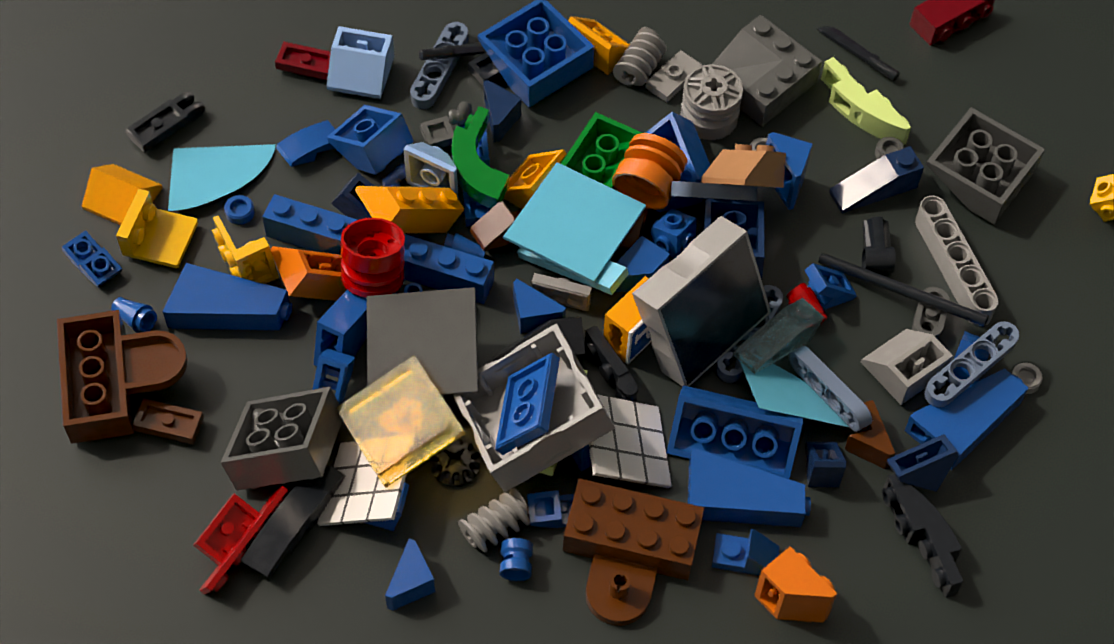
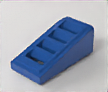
[312,349,355,408]

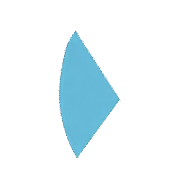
[168,144,276,211]

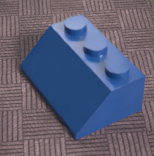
[646,112,710,213]

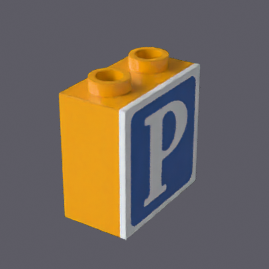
[603,276,651,365]

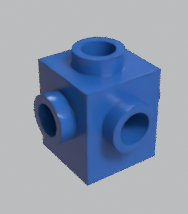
[651,208,696,259]

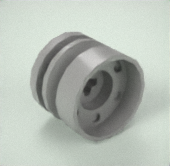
[680,64,743,140]

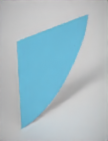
[735,349,850,428]

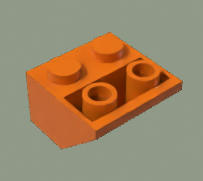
[270,246,347,301]
[754,547,837,623]

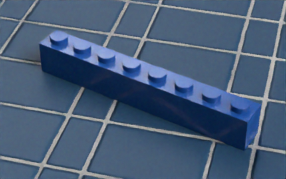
[262,194,494,304]

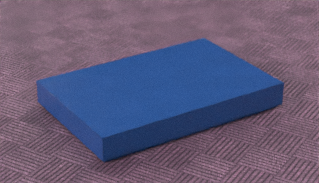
[495,353,560,455]

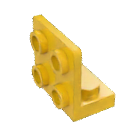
[116,189,198,268]
[212,216,279,284]

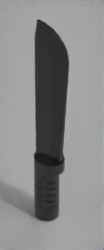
[817,26,900,81]
[419,42,486,60]

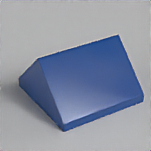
[766,132,812,210]

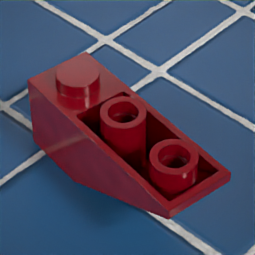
[910,0,995,46]

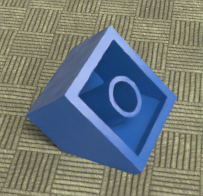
[326,105,414,175]

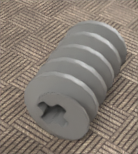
[613,27,667,86]
[458,488,530,552]

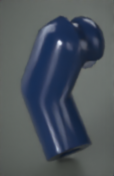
[382,164,406,187]

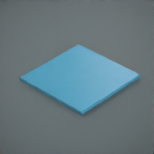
[503,162,646,283]

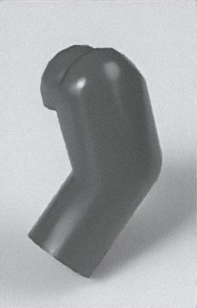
[448,101,472,126]

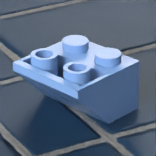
[327,26,394,99]

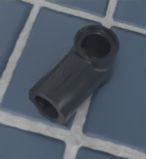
[862,216,896,273]

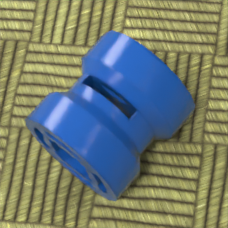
[500,538,533,581]

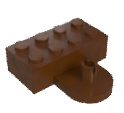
[57,310,188,444]
[563,479,704,626]

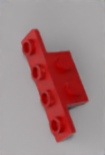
[193,486,288,595]

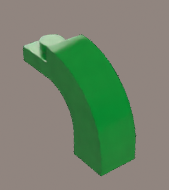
[452,106,509,209]

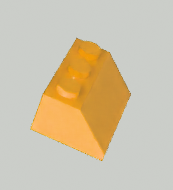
[355,186,464,233]

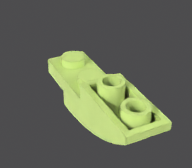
[821,57,911,145]

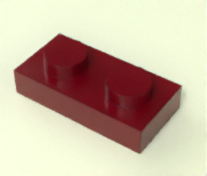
[275,41,331,80]

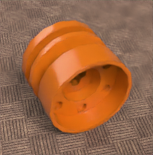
[612,133,687,210]

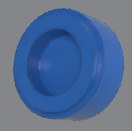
[224,195,255,225]

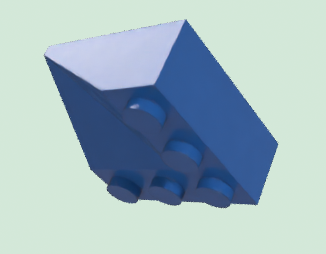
[478,0,595,107]

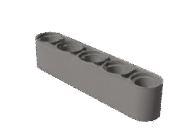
[915,196,998,327]

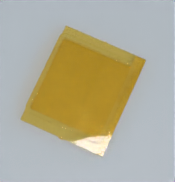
[336,355,466,488]

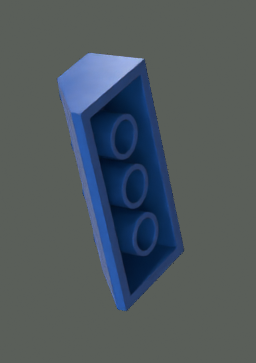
[667,385,803,479]

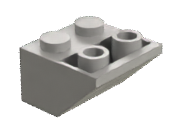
[861,329,953,405]

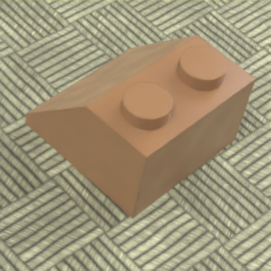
[701,144,786,188]

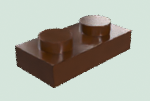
[133,398,204,445]

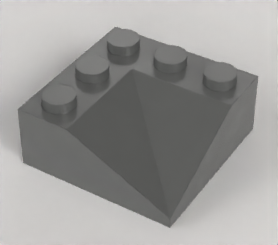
[712,15,822,127]
[926,107,1045,224]
[221,387,344,491]

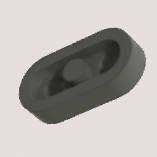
[912,287,950,339]

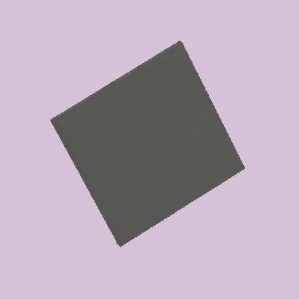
[367,287,478,401]

